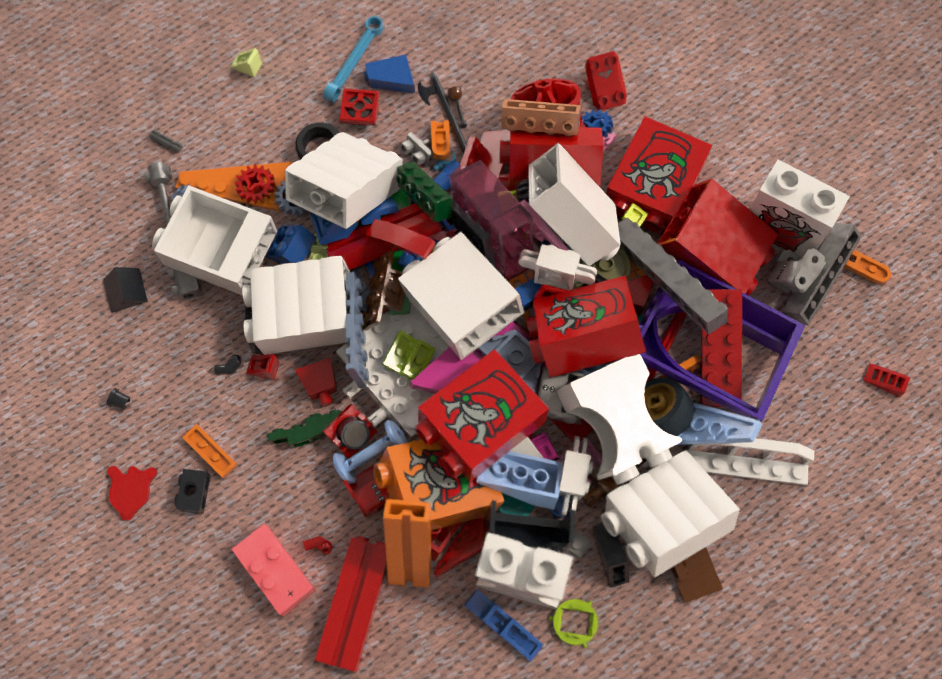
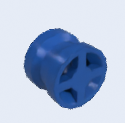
[550,496,570,519]

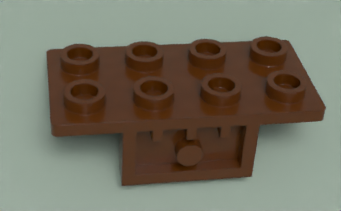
[362,250,405,330]
[671,547,723,603]

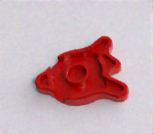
[107,466,158,521]

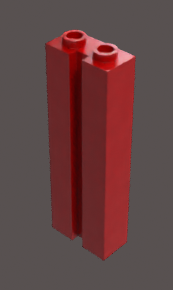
[326,203,442,270]
[315,536,387,672]

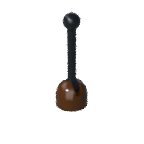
[447,86,467,128]

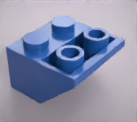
[265,225,317,264]

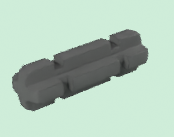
[149,130,183,153]

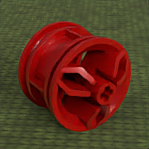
[510,78,585,127]

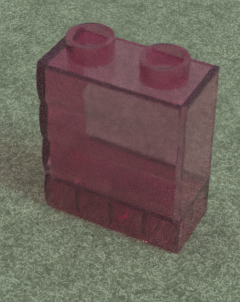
[450,160,534,282]

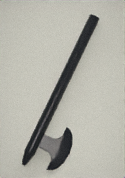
[418,72,467,155]

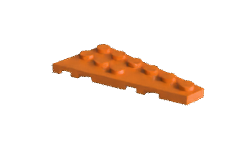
[175,161,295,212]

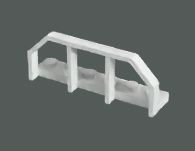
[688,438,814,486]

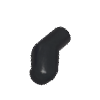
[214,354,241,374]

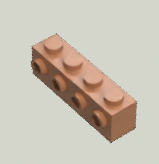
[501,99,581,136]

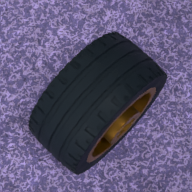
[644,377,694,437]

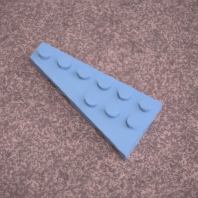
[675,403,762,445]

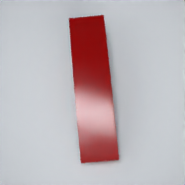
[365,219,435,260]

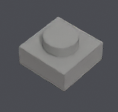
[567,530,591,558]

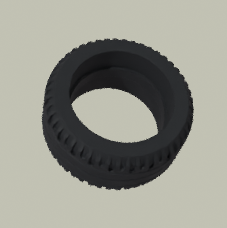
[295,122,340,160]

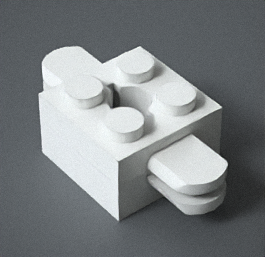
[518,244,597,291]
[559,436,593,516]

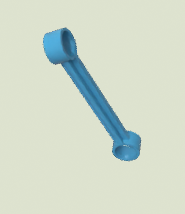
[323,16,383,103]

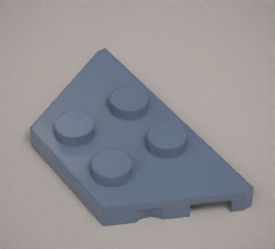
[477,330,543,392]

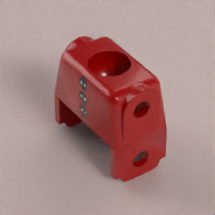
[342,455,391,517]

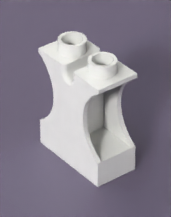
[556,354,682,485]
[476,533,573,610]

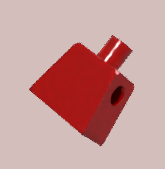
[295,357,337,407]

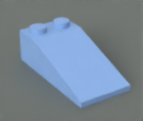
[476,451,563,510]

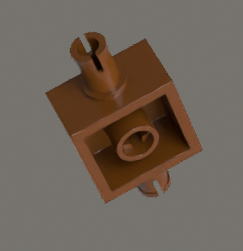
[582,458,647,508]

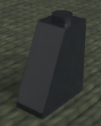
[592,522,629,588]

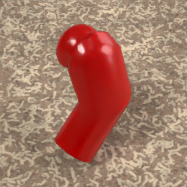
[303,536,333,554]

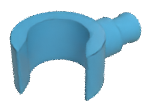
[433,152,456,171]

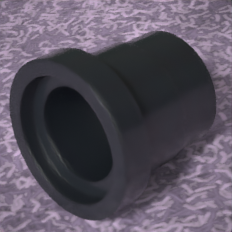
[106,388,131,410]

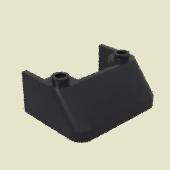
[483,500,575,554]

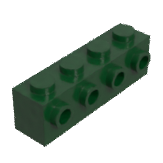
[396,162,452,222]

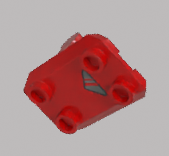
[585,51,627,111]

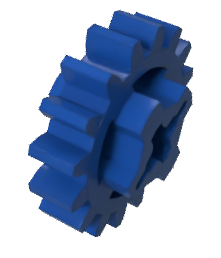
[581,110,614,138]

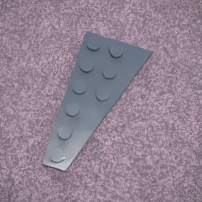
[346,272,369,388]

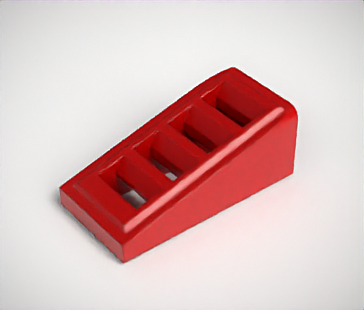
[863,363,910,397]

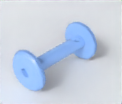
[333,420,407,484]

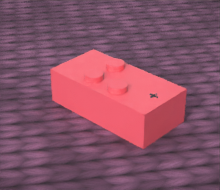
[232,524,316,617]

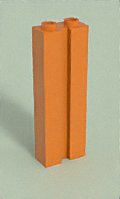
[384,499,431,588]

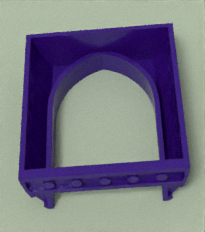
[639,259,805,422]

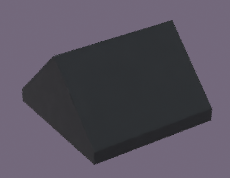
[103,267,148,313]

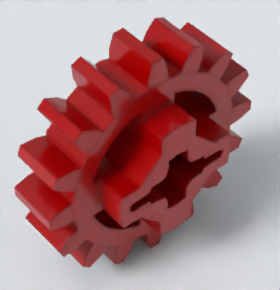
[235,164,276,204]

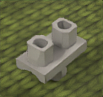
[400,132,433,167]

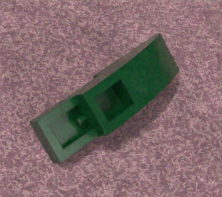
[267,410,346,449]

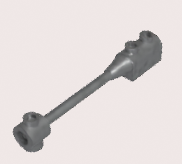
[144,162,203,300]

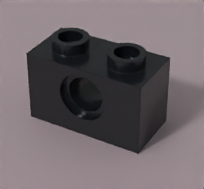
[174,469,211,514]

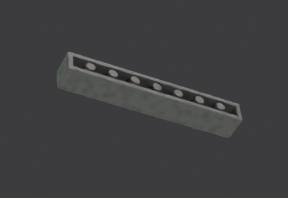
[618,217,728,335]

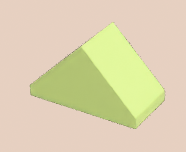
[230,48,262,77]

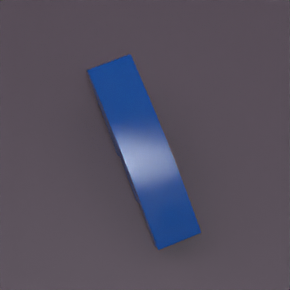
[464,589,543,661]

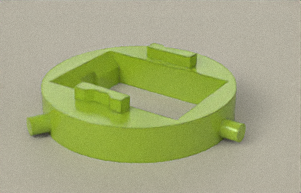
[549,599,598,648]

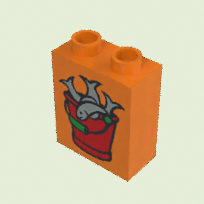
[374,440,504,531]

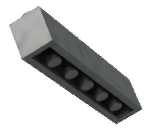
[782,223,862,326]

